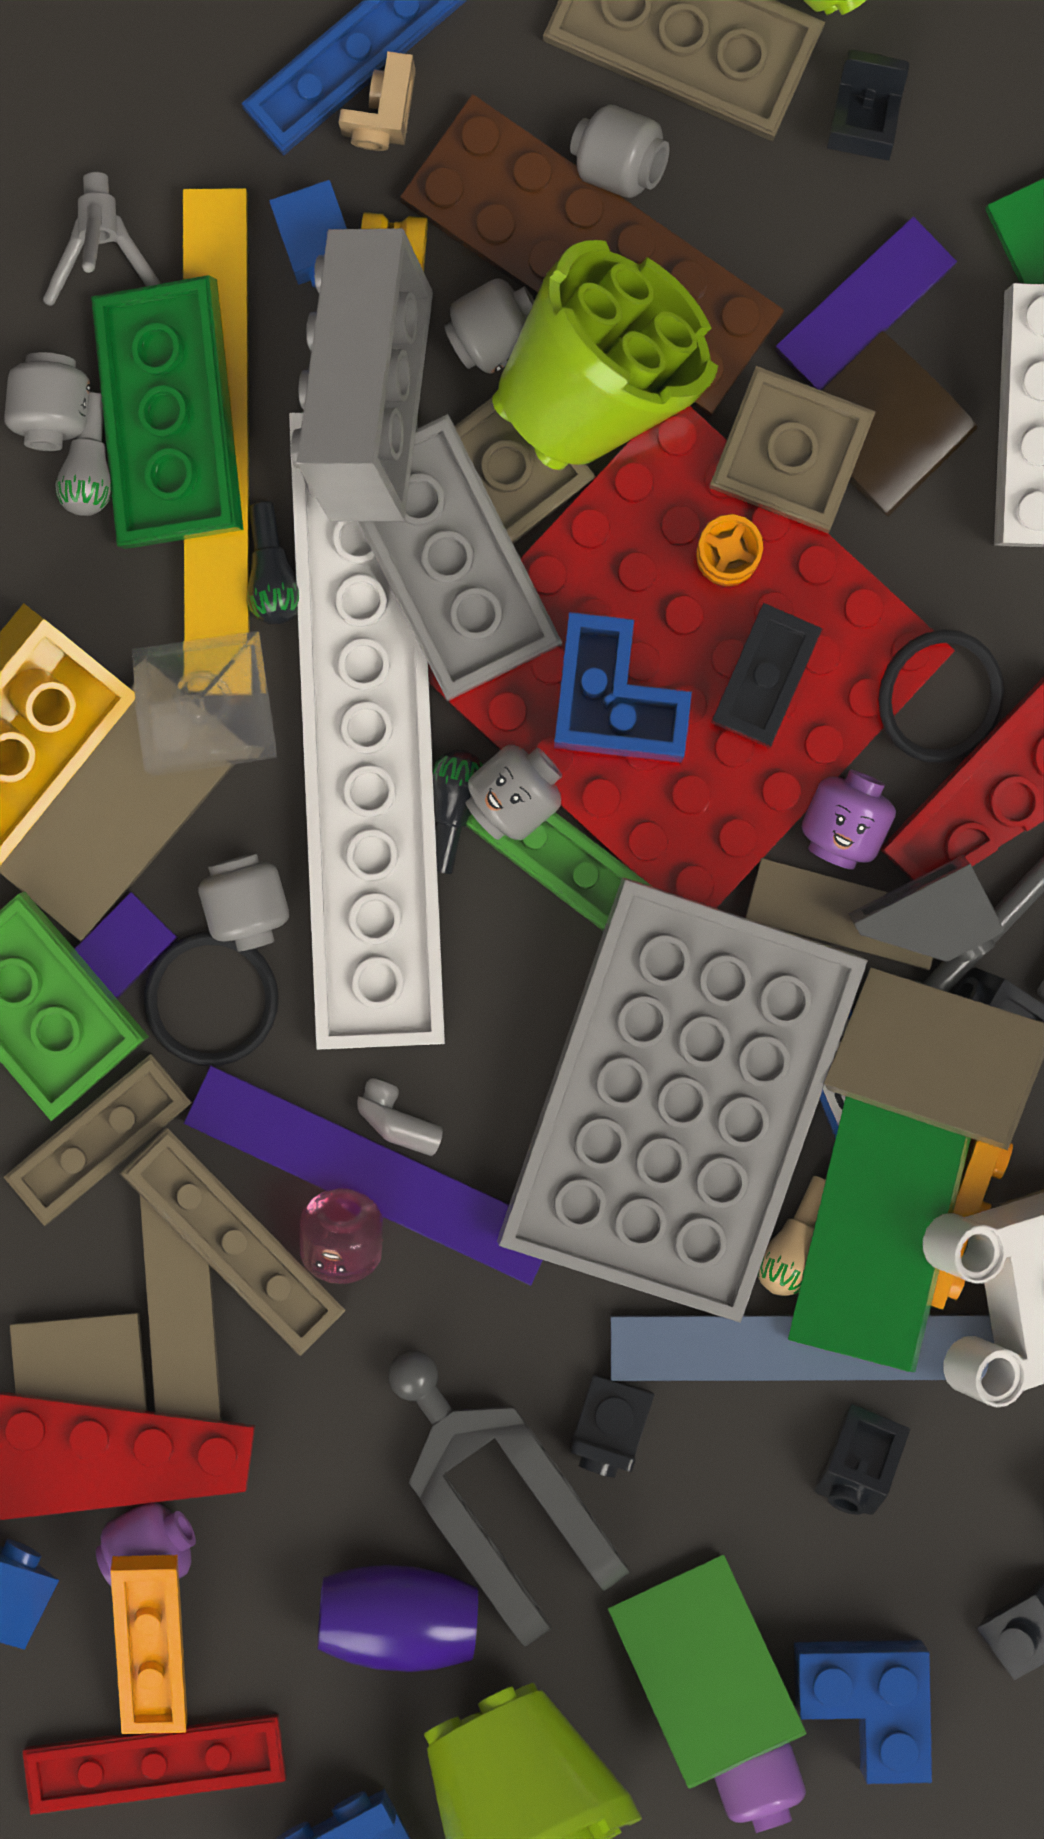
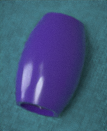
[317,1565,478,1672]

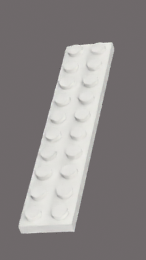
[289,412,445,1050]

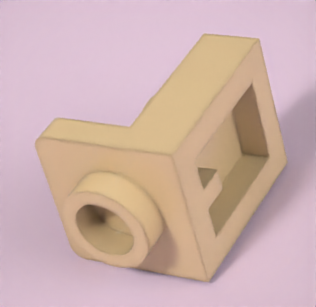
[338,51,416,151]

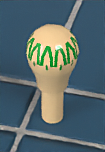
[757,1176,826,1296]

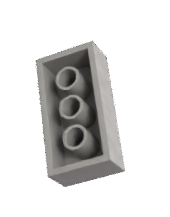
[291,228,433,522]

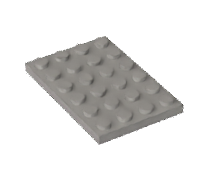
[497,877,868,1323]

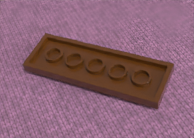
[400,94,784,417]

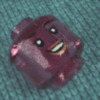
[300,1188,383,1284]

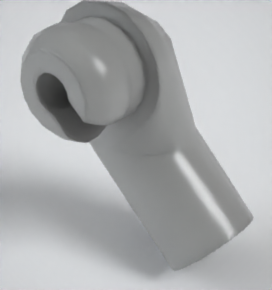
[357,1078,443,1156]

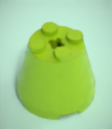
[492,240,718,470]
[424,1683,642,1839]

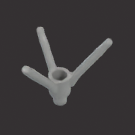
[43,172,161,306]

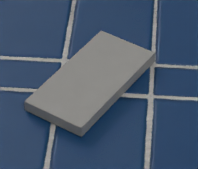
[358,414,562,702]

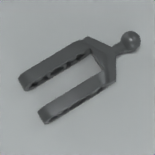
[388,1351,631,1647]

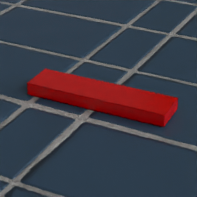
[23,1714,287,1815]

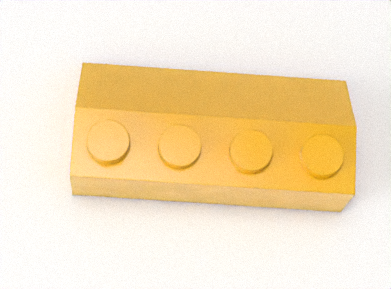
[0,603,138,865]

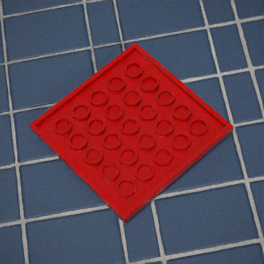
[428,406,955,908]

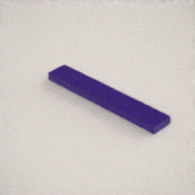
[183,1066,543,1286]

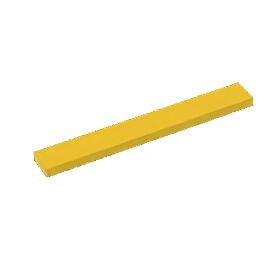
[183,189,250,696]

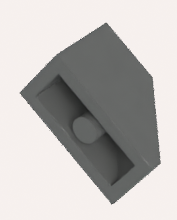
[849,855,1005,962]

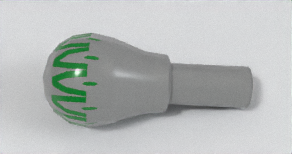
[55,392,112,516]

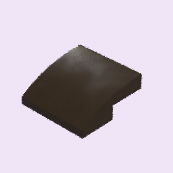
[822,331,978,517]

